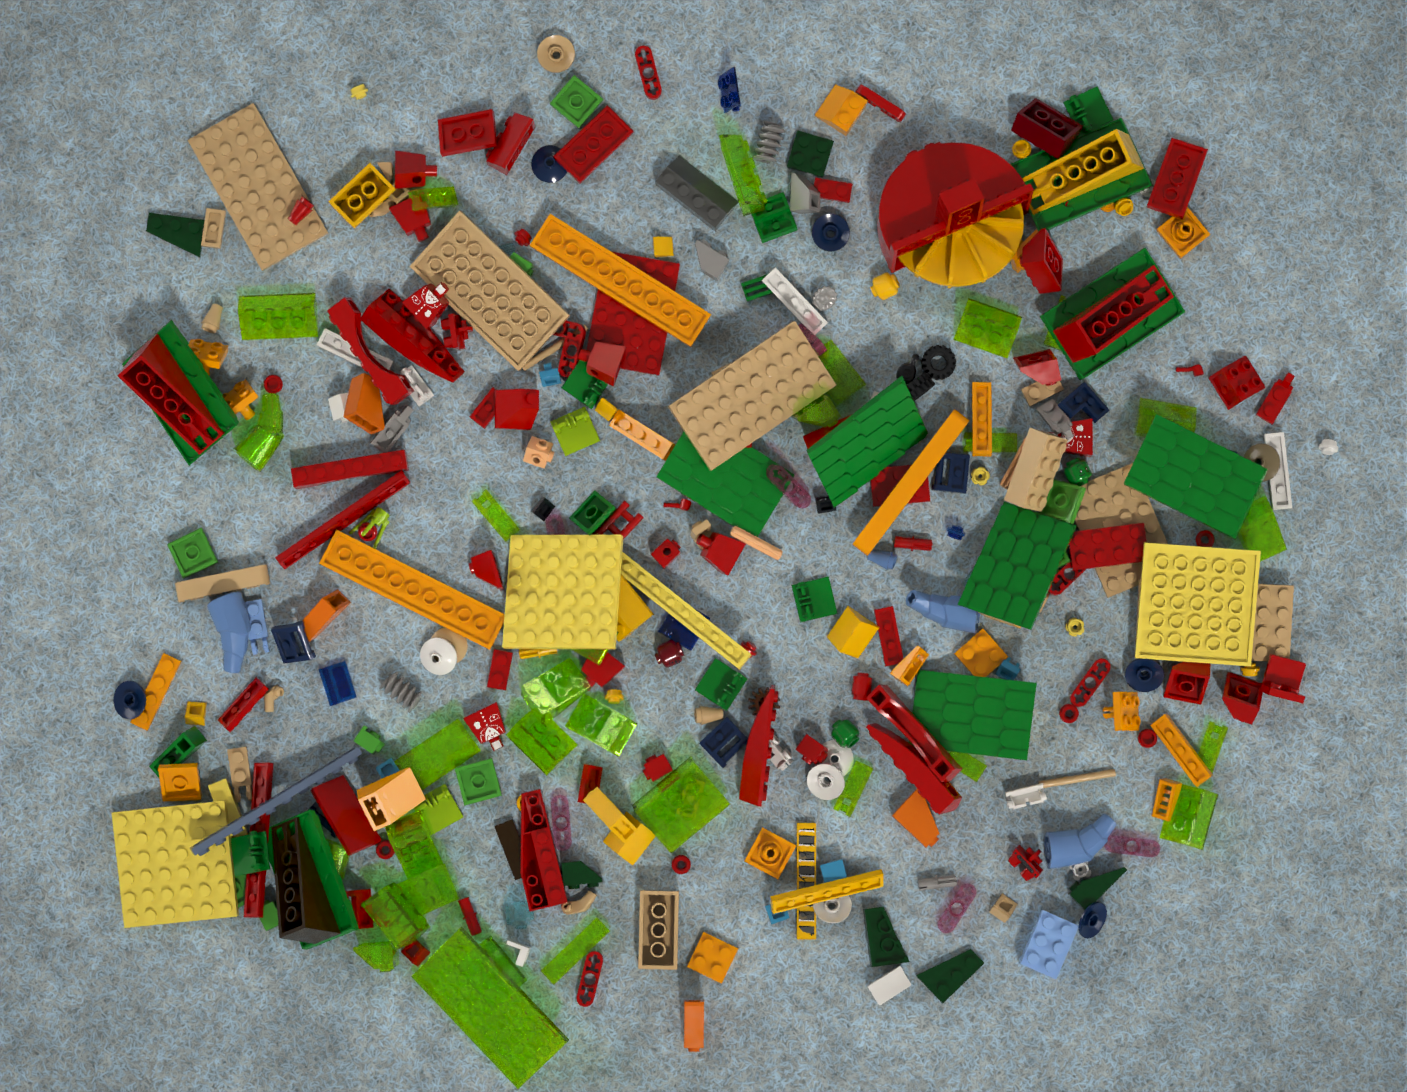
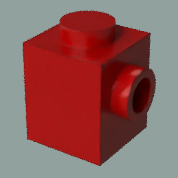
[651,538,681,569]
[795,734,828,765]
[642,753,673,782]

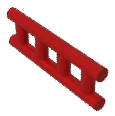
[593,500,644,540]

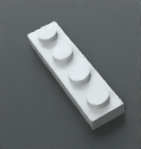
[761,267,828,336]
[317,328,394,370]
[1264,432,1292,511]

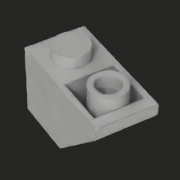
[790,173,820,214]
[695,240,729,281]

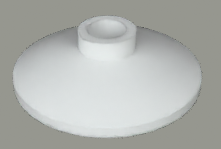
[420,638,457,675]
[819,740,854,776]
[807,763,845,800]
[813,895,852,923]

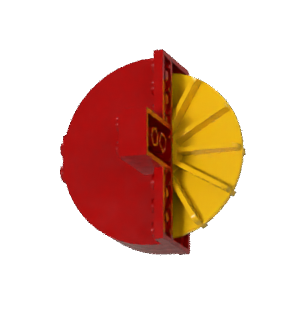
[877,142,1034,288]

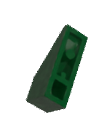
[1068,867,1127,911]

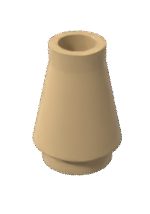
[201,304,223,334]
[694,706,723,725]

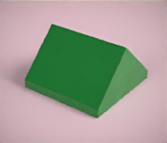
[569,490,616,535]

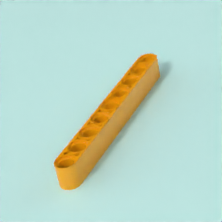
[852,409,970,556]

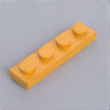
[972,382,992,457]
[609,409,676,461]
[130,653,182,731]
[1150,713,1213,788]

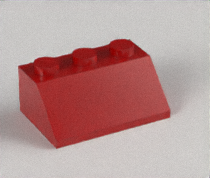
[485,113,535,176]
[1020,228,1063,294]

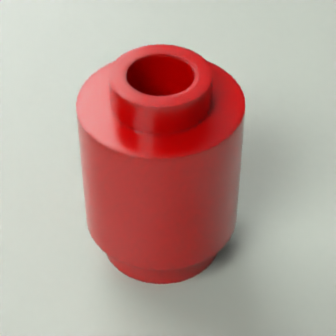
[851,672,872,701]

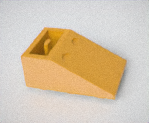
[357,767,426,831]

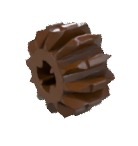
[748,687,780,716]

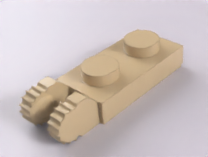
[227,747,252,803]

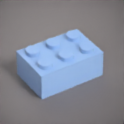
[1019,910,1079,979]

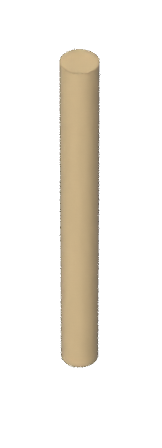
[523,324,589,371]
[1038,769,1116,788]

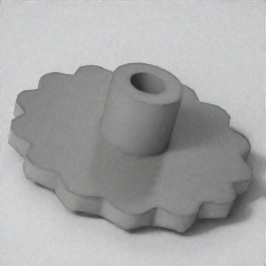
[812,286,837,311]

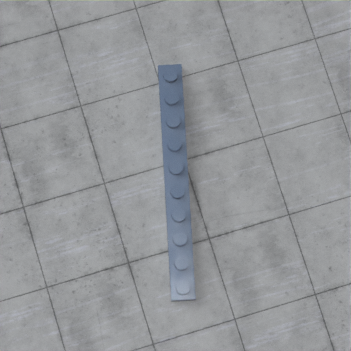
[189,747,362,856]

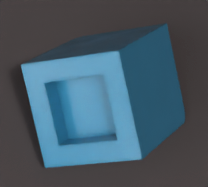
[820,859,847,883]

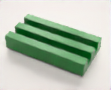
[741,274,773,302]

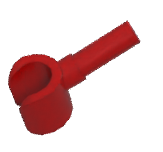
[1176,364,1204,377]
[663,498,692,511]

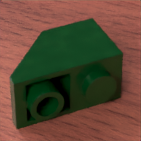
[562,861,603,889]

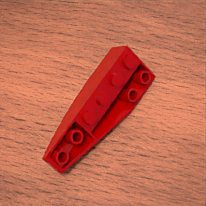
[361,289,465,383]
[739,685,779,807]
[866,723,962,815]
[521,789,568,912]

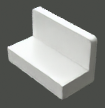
[506,939,531,967]
[867,965,911,1005]

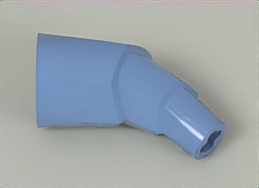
[906,590,980,634]
[207,592,251,673]
[1044,814,1117,869]

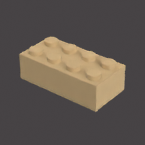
[1004,428,1068,512]
[638,890,679,970]

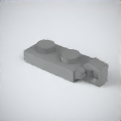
[1036,399,1074,440]
[370,405,414,453]

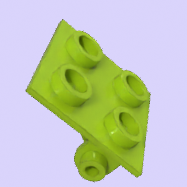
[550,406,600,456]
[414,784,463,836]

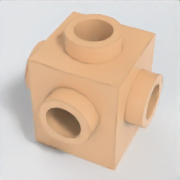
[523,436,555,469]

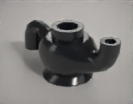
[896,353,919,385]

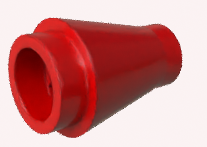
[287,196,314,225]

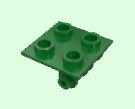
[1063,86,1114,135]
[561,360,608,409]
[791,577,838,623]
[695,658,747,711]
[231,831,270,877]

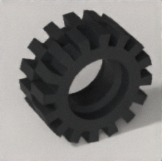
[921,345,956,380]
[907,372,935,401]

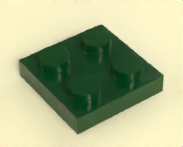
[787,130,834,178]

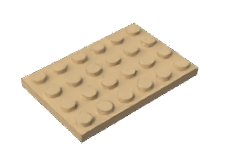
[1075,463,1168,598]

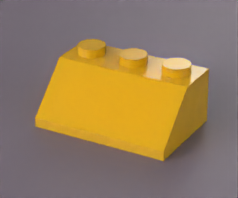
[328,163,396,229]
[617,574,654,642]

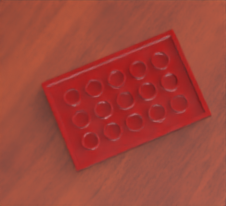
[587,251,680,376]

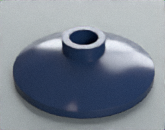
[531,145,567,183]
[812,214,850,252]
[1125,658,1164,692]
[113,681,146,719]
[1079,902,1107,939]

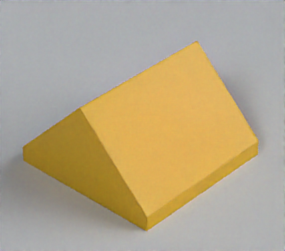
[827,606,880,658]
[603,811,656,865]

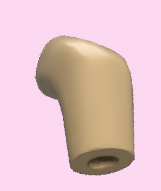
[369,197,396,217]
[561,890,597,915]

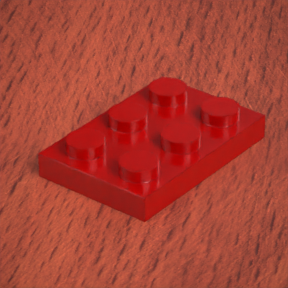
[438,109,497,157]
[870,465,930,507]

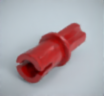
[894,535,933,551]
[458,897,482,936]

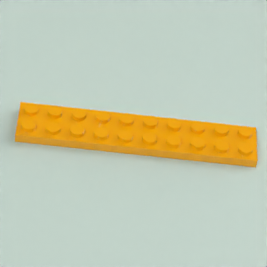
[529,214,711,347]
[319,530,505,650]

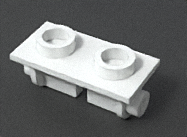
[400,365,434,407]
[768,735,794,771]
[1005,783,1047,810]

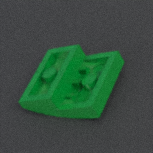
[748,192,798,243]

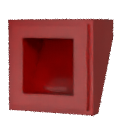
[401,937,431,967]

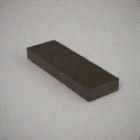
[494,819,522,880]

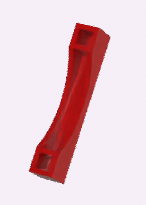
[327,297,414,405]
[291,450,409,489]
[866,684,962,782]

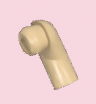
[264,685,284,712]

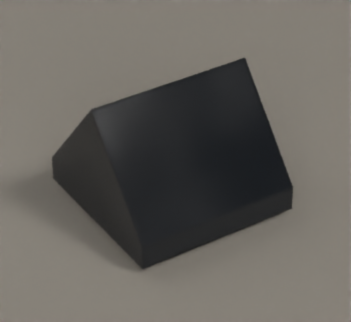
[815,495,837,514]
[531,496,555,521]

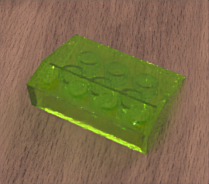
[632,756,730,853]

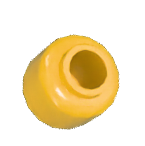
[870,272,900,300]

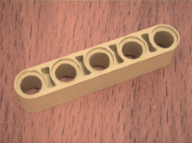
[175,565,271,603]

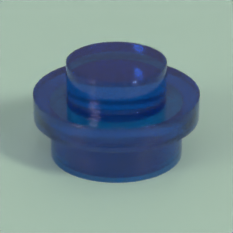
[947,525,966,540]

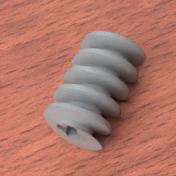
[753,121,786,164]
[380,672,422,713]

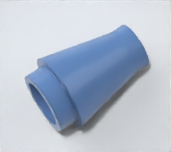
[867,550,897,570]

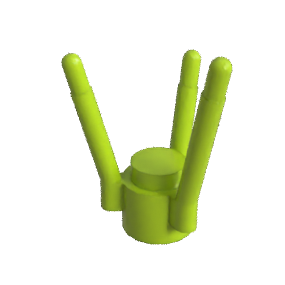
[349,507,390,549]

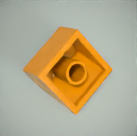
[815,84,868,136]

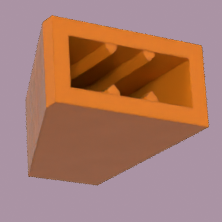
[343,373,385,434]
[302,589,351,642]
[892,789,940,848]
[684,1000,704,1052]

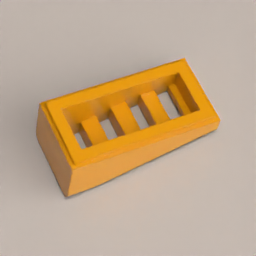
[890,645,929,686]
[1152,778,1182,822]

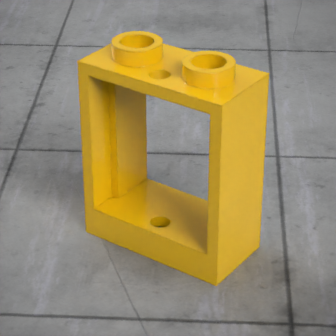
[583,787,638,844]

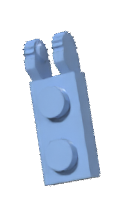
[245,599,270,655]

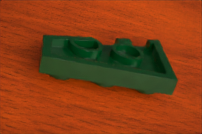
[146,213,205,258]
[863,907,910,967]
[916,949,984,1004]

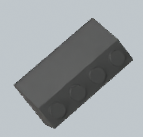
[655,156,739,232]

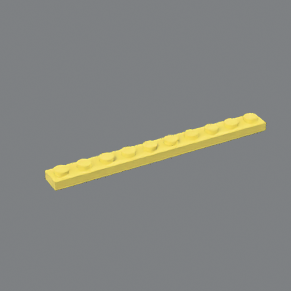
[621,552,751,670]

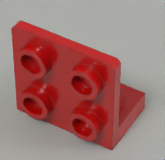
[1209,356,1265,410]
[1260,654,1306,704]

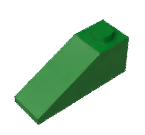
[149,726,207,778]

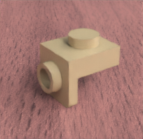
[690,519,712,550]

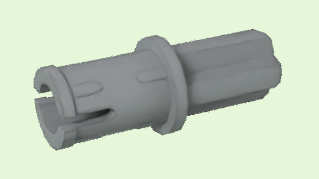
[918,875,957,891]

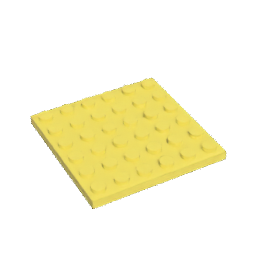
[502,535,623,649]
[1134,542,1261,666]
[112,800,239,928]

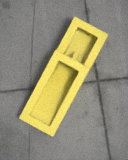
[208,778,248,838]

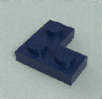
[1058,382,1110,423]

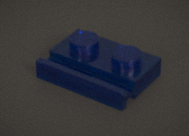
[318,661,357,706]

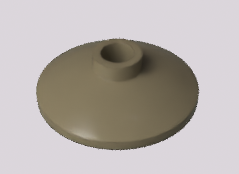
[1244,444,1280,482]

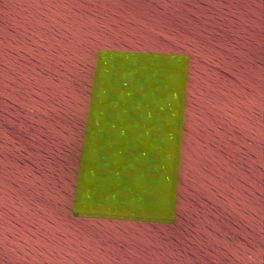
[411,927,569,1089]

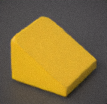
[653,237,674,258]
[595,398,617,421]
[185,701,207,726]

